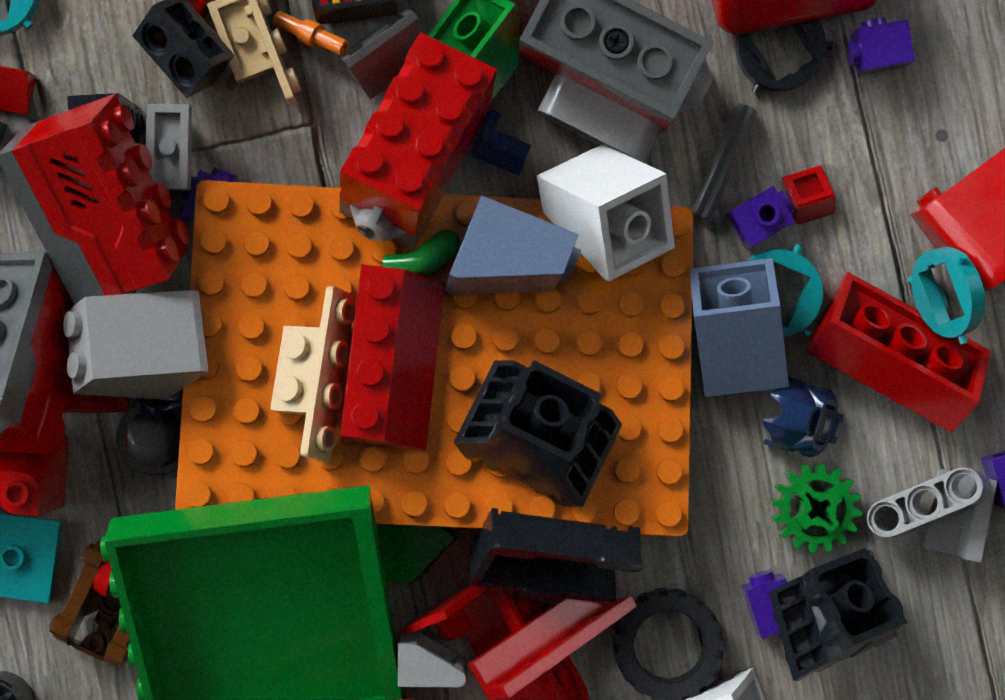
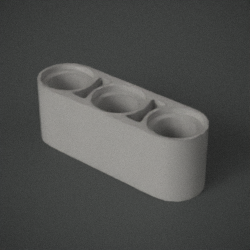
[537,74,662,163]
[867,467,991,538]

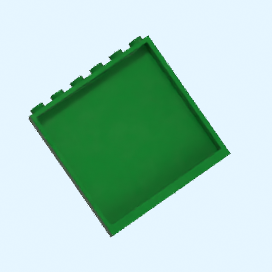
[100,485,406,700]

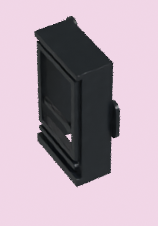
[469,508,643,603]

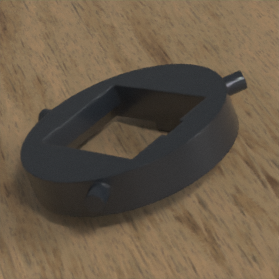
[736,19,833,95]

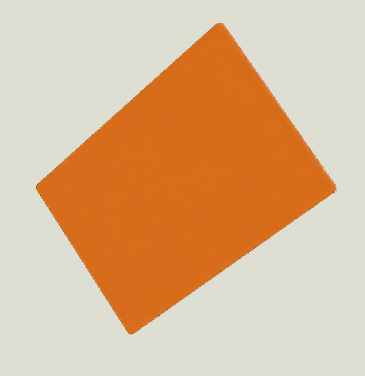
[175,180,693,537]

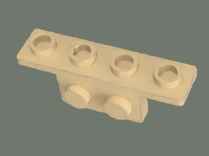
[207,0,302,107]
[270,286,356,463]

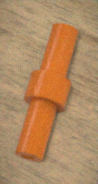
[272,11,349,56]

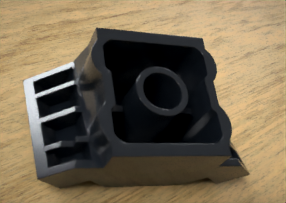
[454,360,622,507]
[768,548,908,681]

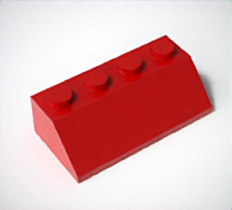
[340,264,445,451]
[807,272,991,433]

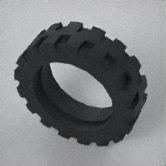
[613,588,725,700]

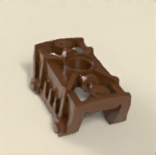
[49,540,130,668]

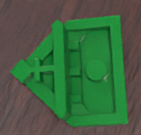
[377,524,458,583]

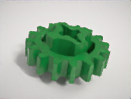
[770,462,862,553]

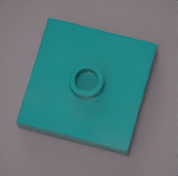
[0,512,64,603]

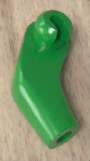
[382,229,460,277]

